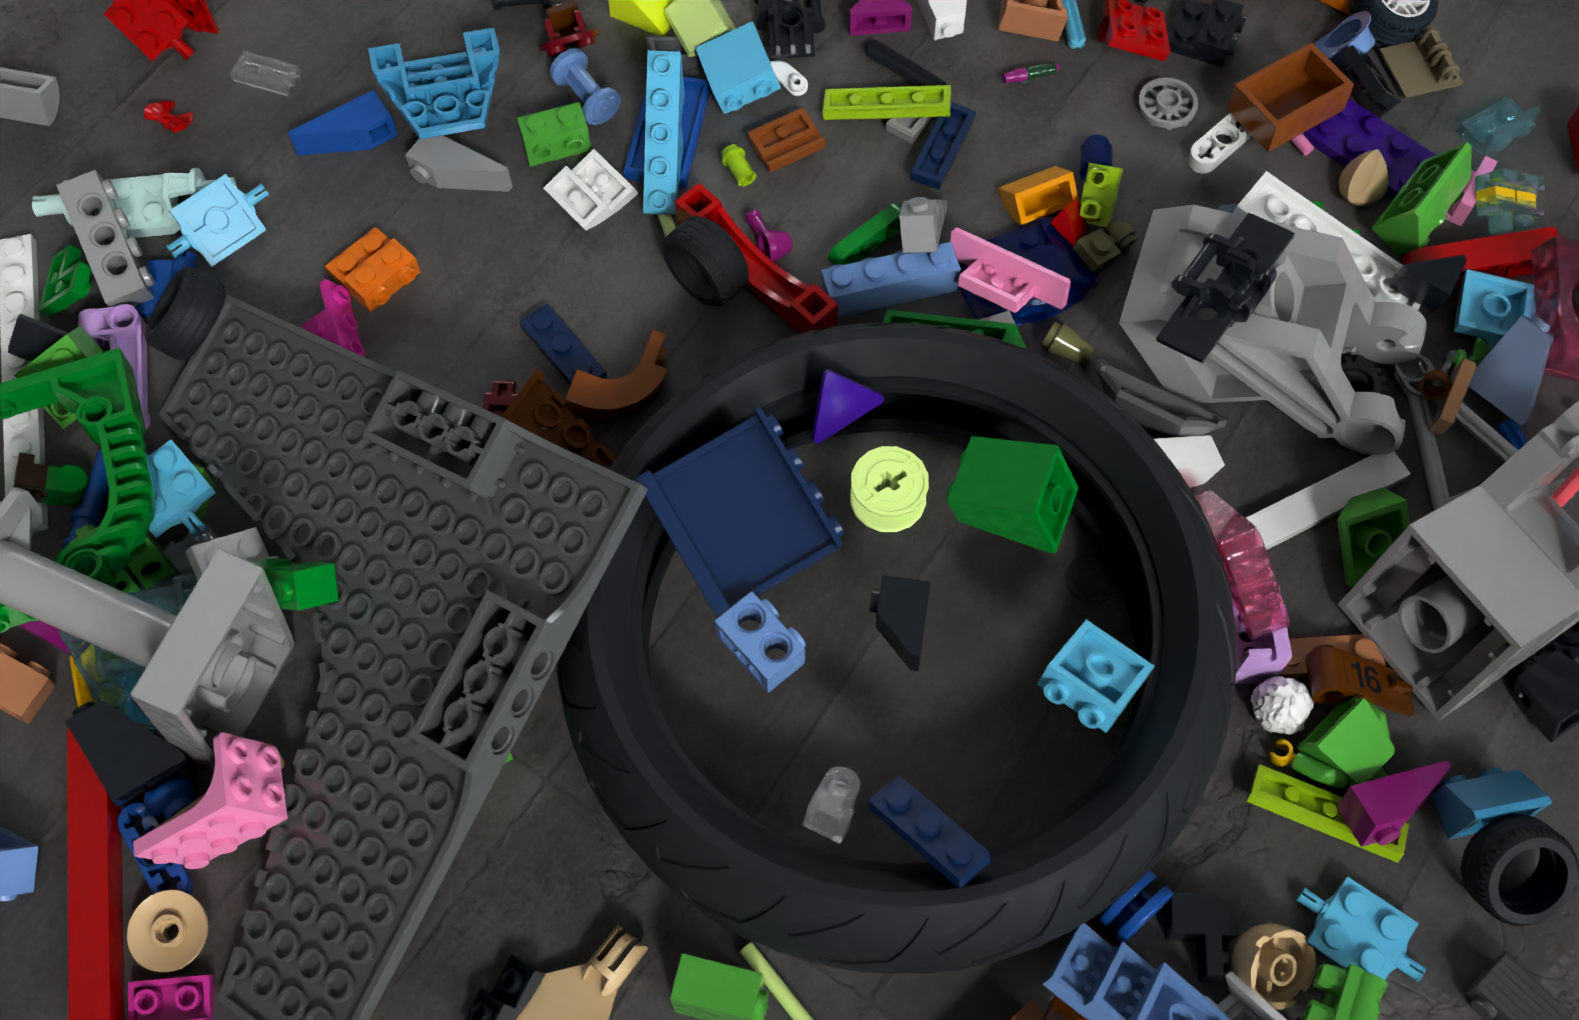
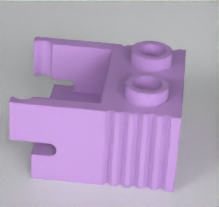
[1231,582,1292,684]

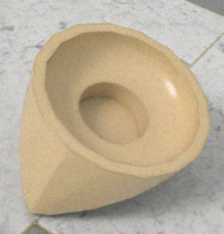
[1338,149,1389,207]

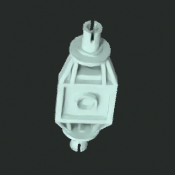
[32,168,237,240]

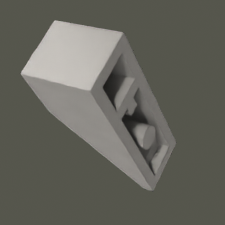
[405,136,513,192]
[899,197,947,253]

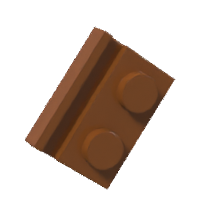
[747,107,825,173]

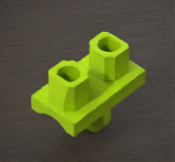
[1080,163,1123,228]

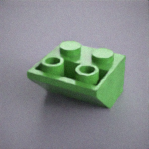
[14,325,104,429]

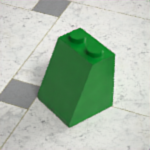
[946,436,1079,554]

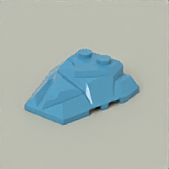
[368,28,500,139]

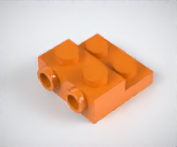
[325,227,421,312]

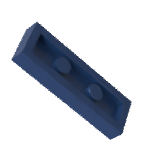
[910,103,976,190]
[519,304,607,386]
[868,775,991,889]

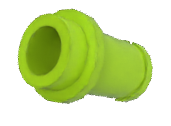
[721,144,756,187]

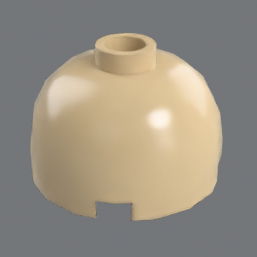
[1231,922,1316,1010]

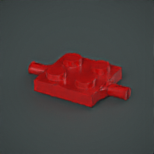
[103,0,195,62]

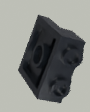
[1168,0,1247,67]

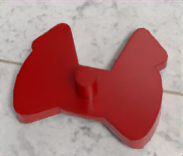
[144,101,193,132]

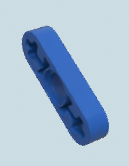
[118,803,194,895]

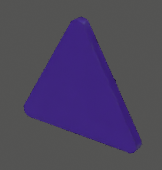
[811,370,884,444]

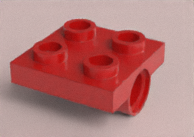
[1098,0,1170,61]

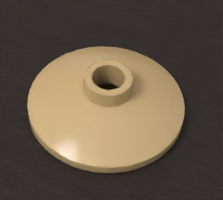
[127,890,208,972]

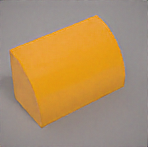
[998,166,1078,225]

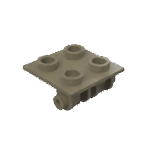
[1379,26,1463,98]

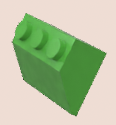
[1371,142,1472,256]

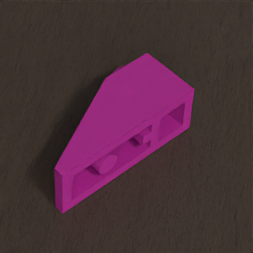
[1336,761,1451,847]

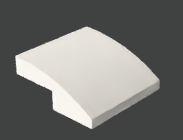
[544,149,638,230]

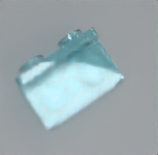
[1456,96,1541,157]

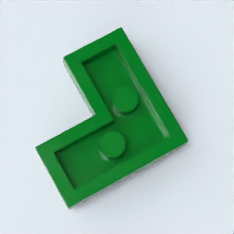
[38,244,92,317]

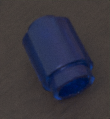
[1080,134,1113,180]

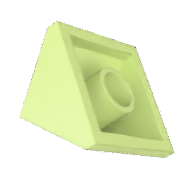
[664,0,736,57]

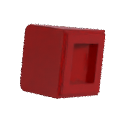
[1050,197,1089,246]

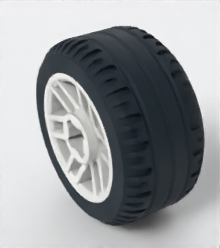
[1349,0,1438,46]

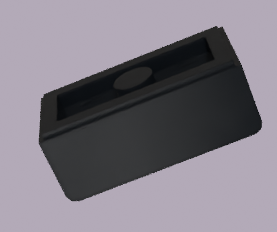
[8,314,68,362]

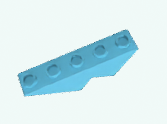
[643,50,685,215]

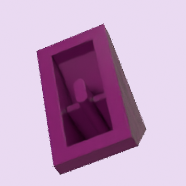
[849,0,912,36]

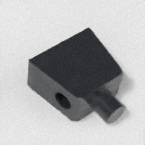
[1512,651,1579,743]

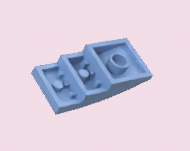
[1043,923,1229,1020]

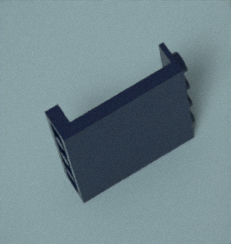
[636,406,845,618]

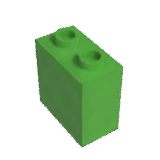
[670,953,769,1020]

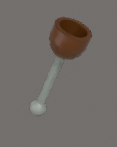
[1419,350,1457,400]

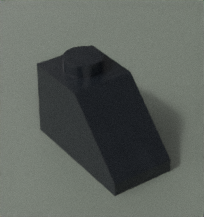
[869,575,931,671]

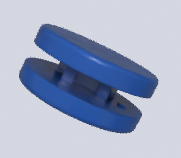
[1098,870,1173,944]

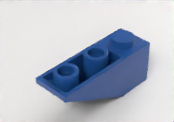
[287,90,398,155]

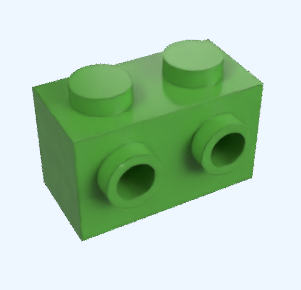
[517,102,592,166]

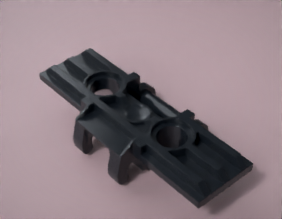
[755,0,826,59]
[1156,213,1295,363]

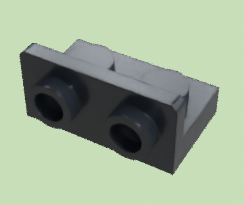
[1343,45,1401,118]

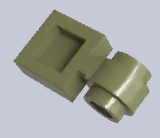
[1073,219,1137,273]

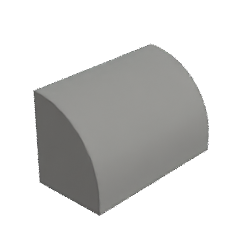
[0,67,59,126]

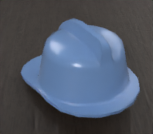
[1313,11,1375,66]

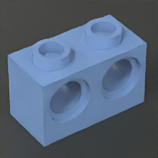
[714,592,806,693]

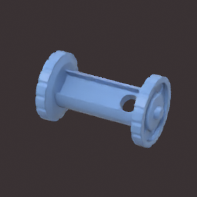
[549,48,621,125]

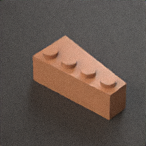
[998,0,1068,42]
[0,643,56,724]

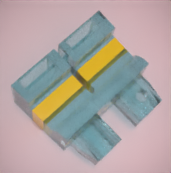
[1475,168,1545,234]

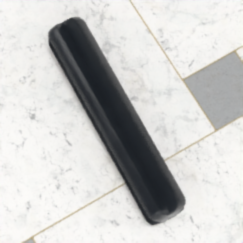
[866,40,947,86]

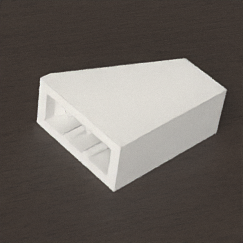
[916,0,967,40]
[1154,435,1225,488]

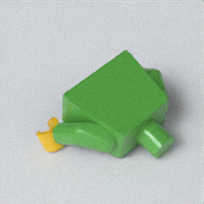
[1268,697,1395,788]

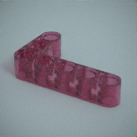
[1195,490,1290,640]

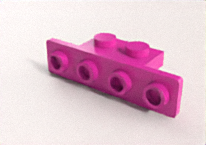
[301,279,365,357]

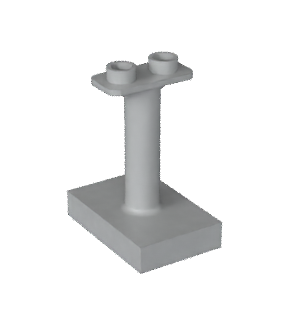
[0,487,296,772]

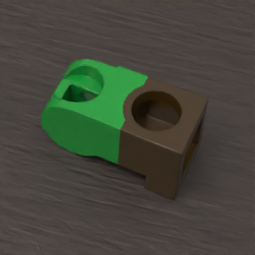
[13,452,88,506]

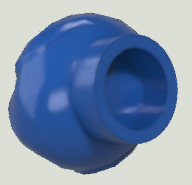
[144,768,195,820]

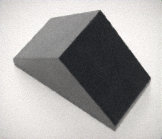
[1388,255,1467,312]

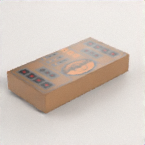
[1429,358,1476,435]

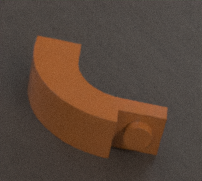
[565,330,668,422]

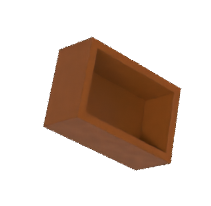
[1227,42,1354,152]

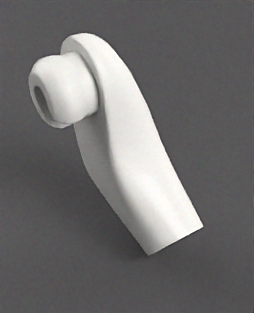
[770,60,808,96]

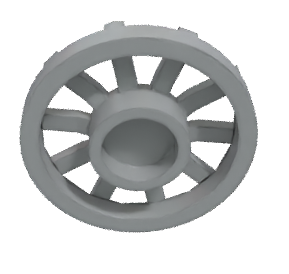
[1138,77,1198,130]

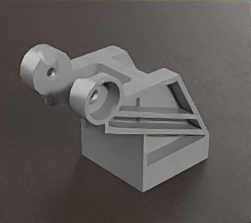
[1119,205,1427,455]
[1337,401,1579,721]

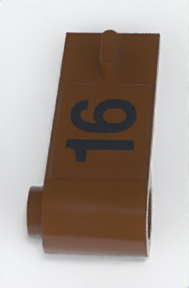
[1305,645,1415,717]

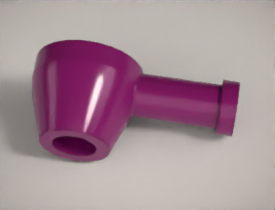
[745,210,792,262]

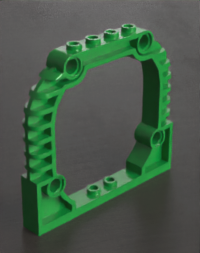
[0,347,156,633]

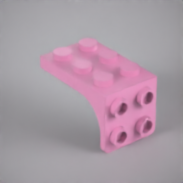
[133,732,288,869]

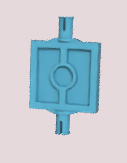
[166,174,269,267]
[148,440,216,538]
[1296,876,1427,982]

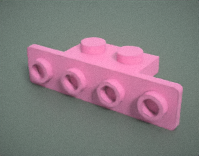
[950,227,1071,313]

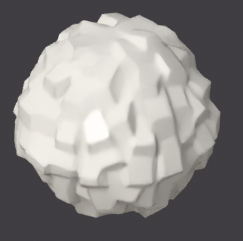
[1251,676,1314,735]

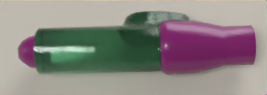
[1002,61,1059,84]

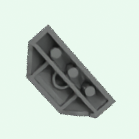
[1095,359,1229,439]

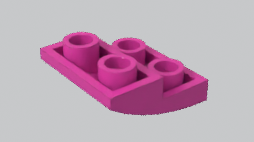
[128,974,214,1020]

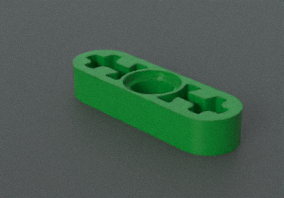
[828,203,902,265]

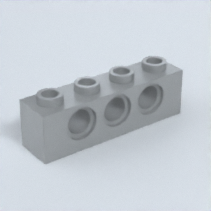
[56,170,155,307]

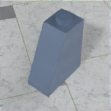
[1469,314,1554,426]

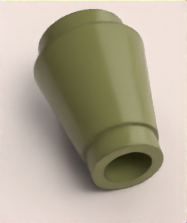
[1041,321,1095,365]

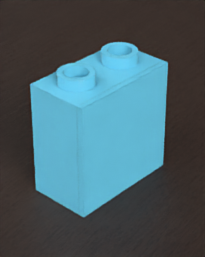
[695,21,781,114]

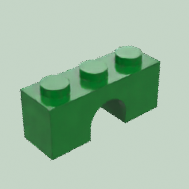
[250,558,339,611]

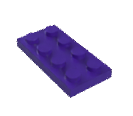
[1304,99,1436,199]

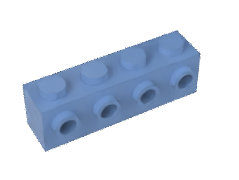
[821,242,961,318]

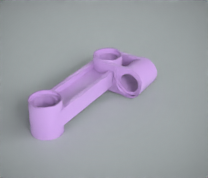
[78,304,151,430]

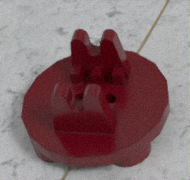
[539,10,600,57]

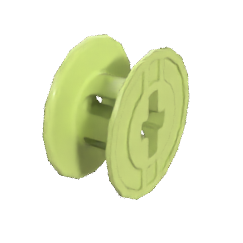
[850,446,929,532]

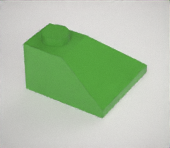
[1337,487,1410,587]

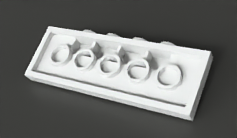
[1233,171,1421,310]

